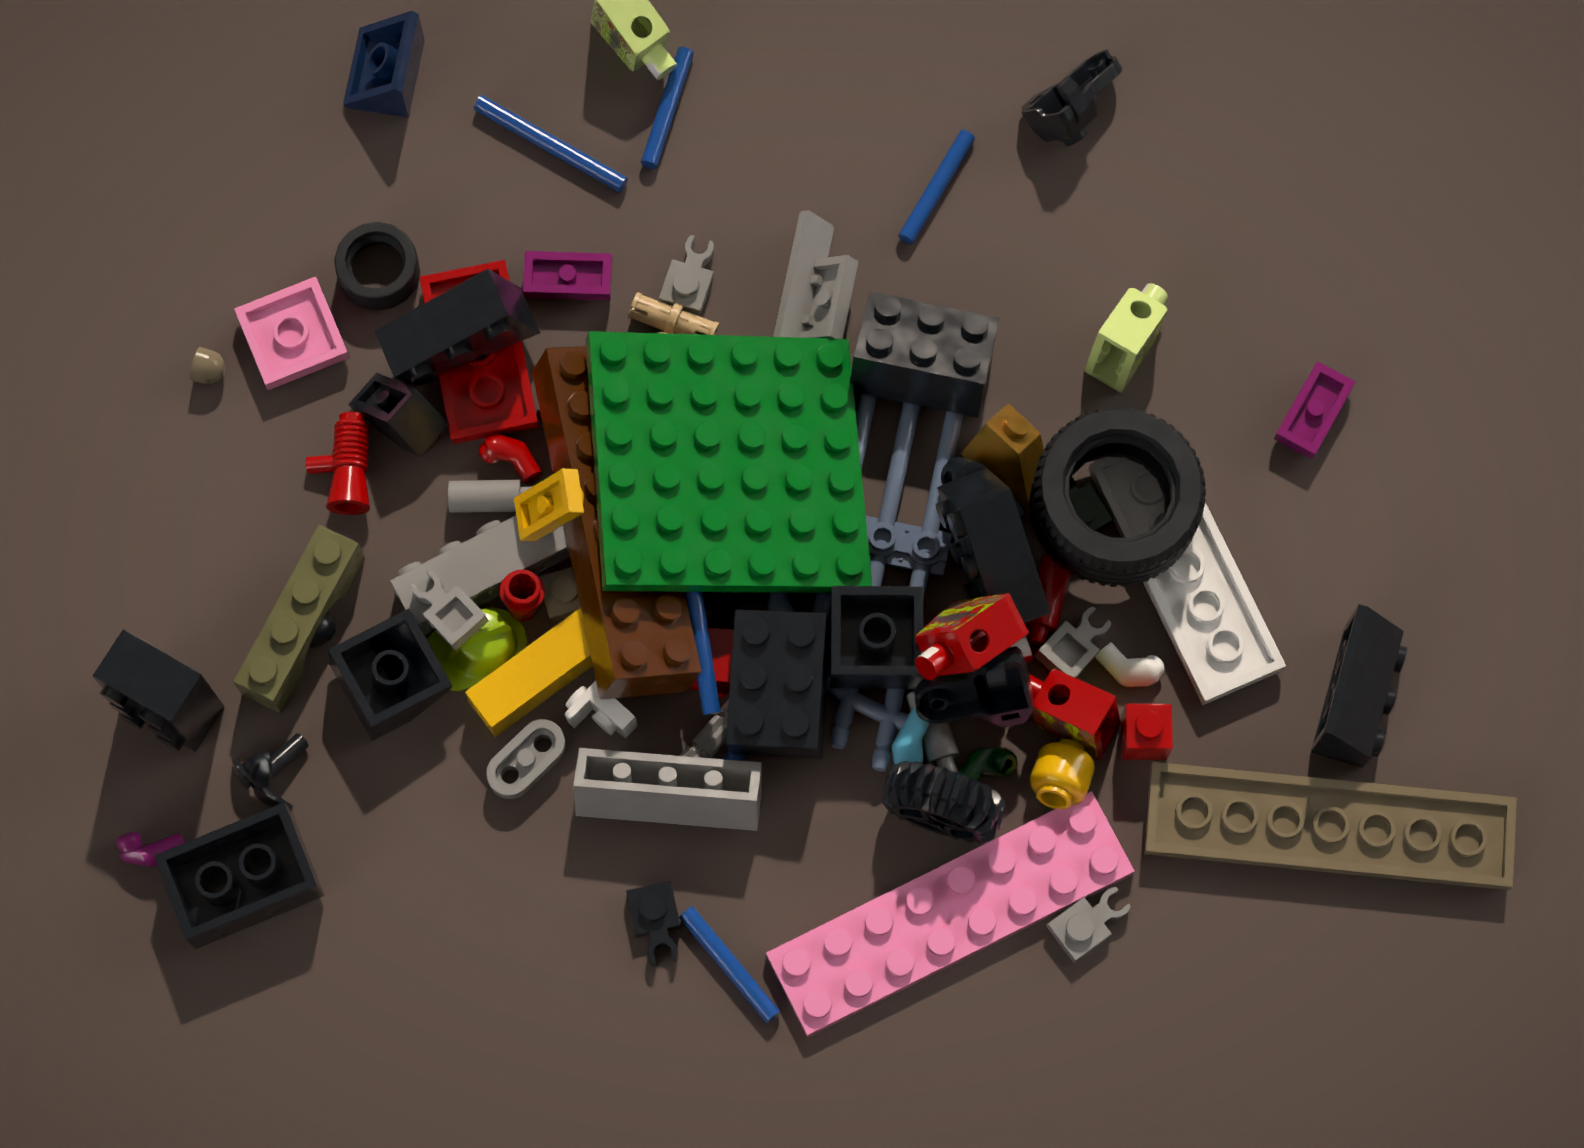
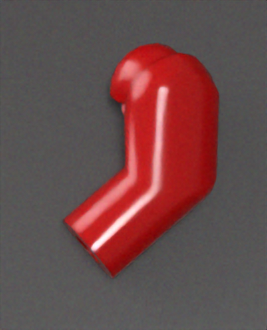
[479,433,542,484]

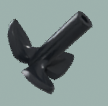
[231,733,309,810]

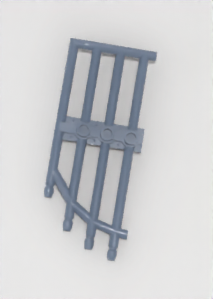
[766,393,963,772]

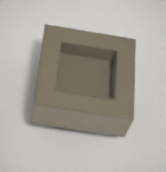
[539,567,581,623]

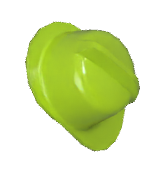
[427,607,527,691]

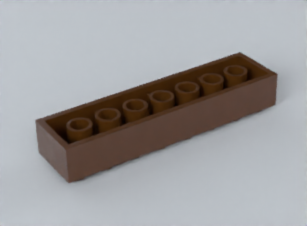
[532,346,702,699]

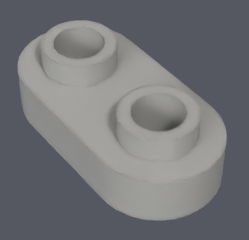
[486,719,566,799]

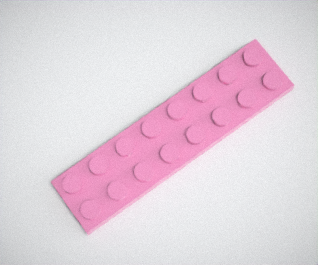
[766,791,1135,1038]

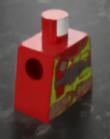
[915,593,1029,680]
[1029,669,1121,761]

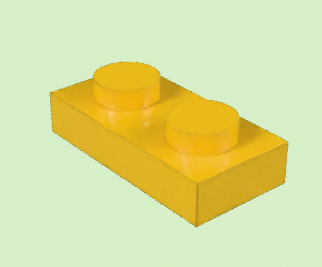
[514,468,584,542]

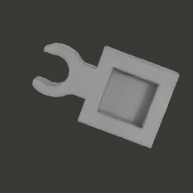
[659,235,714,316]
[411,570,489,650]
[1034,607,1111,678]
[1046,887,1131,963]

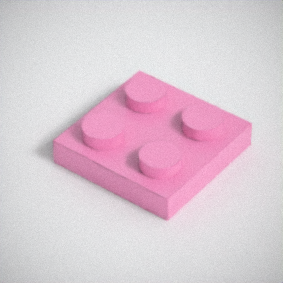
[234,276,350,390]

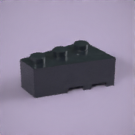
[374,269,540,386]

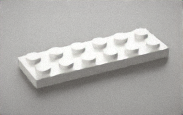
[1088,457,1286,705]

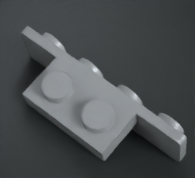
[773,210,859,339]

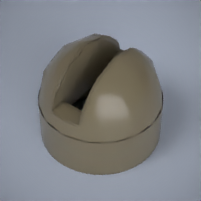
[190,347,225,384]

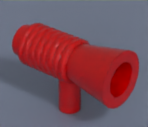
[305,412,370,515]

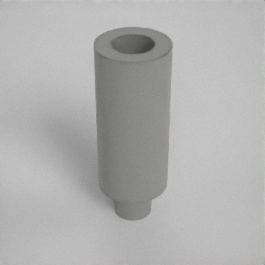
[448,480,531,513]
[906,691,960,773]

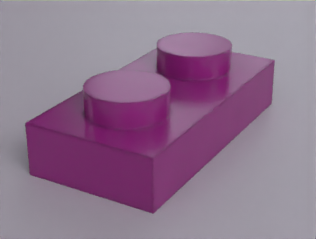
[522,251,613,301]
[1274,361,1356,460]

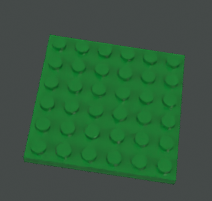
[586,331,872,593]

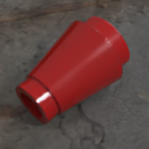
[500,570,545,622]

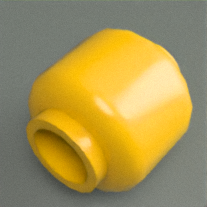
[1030,739,1095,810]

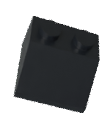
[328,609,452,741]

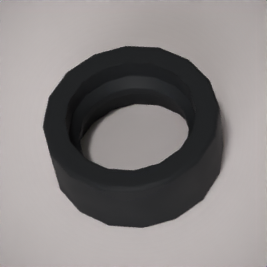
[334,222,420,310]

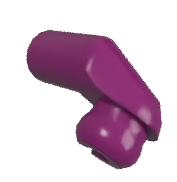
[116,831,185,867]

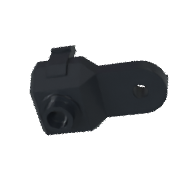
[1021,49,1123,146]
[914,646,1035,728]

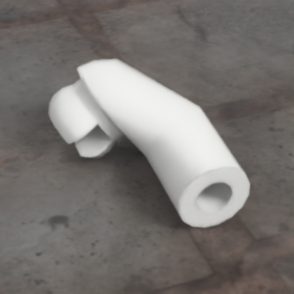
[1095,642,1164,687]

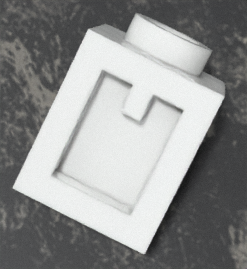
[565,681,638,739]

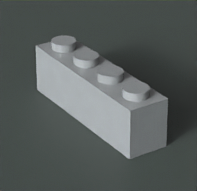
[390,515,571,635]
[573,748,762,831]

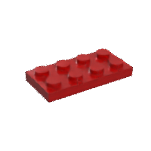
[419,260,539,444]

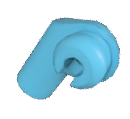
[892,708,930,764]

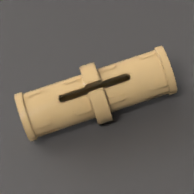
[628,292,719,335]

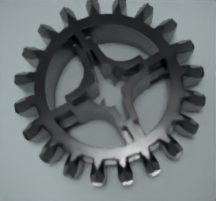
[882,761,1006,843]

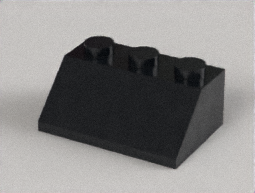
[1311,604,1407,768]

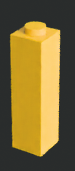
[465,608,593,737]

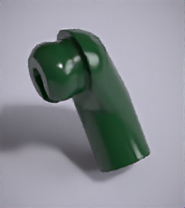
[958,747,1018,782]

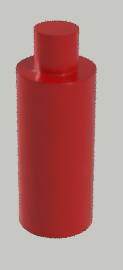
[1025,555,1071,646]

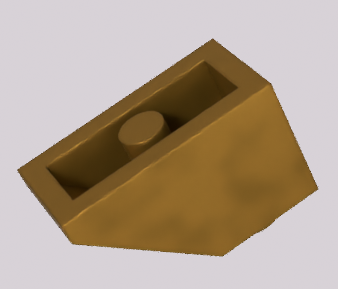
[961,403,1044,515]

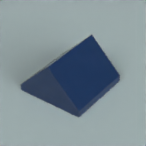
[343,11,425,117]

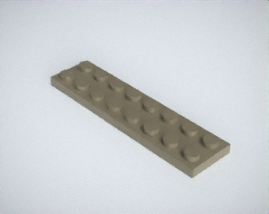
[1144,762,1517,890]

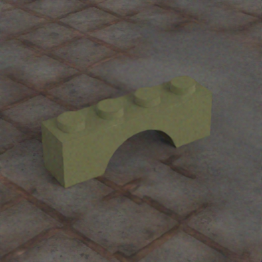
[233,525,365,713]

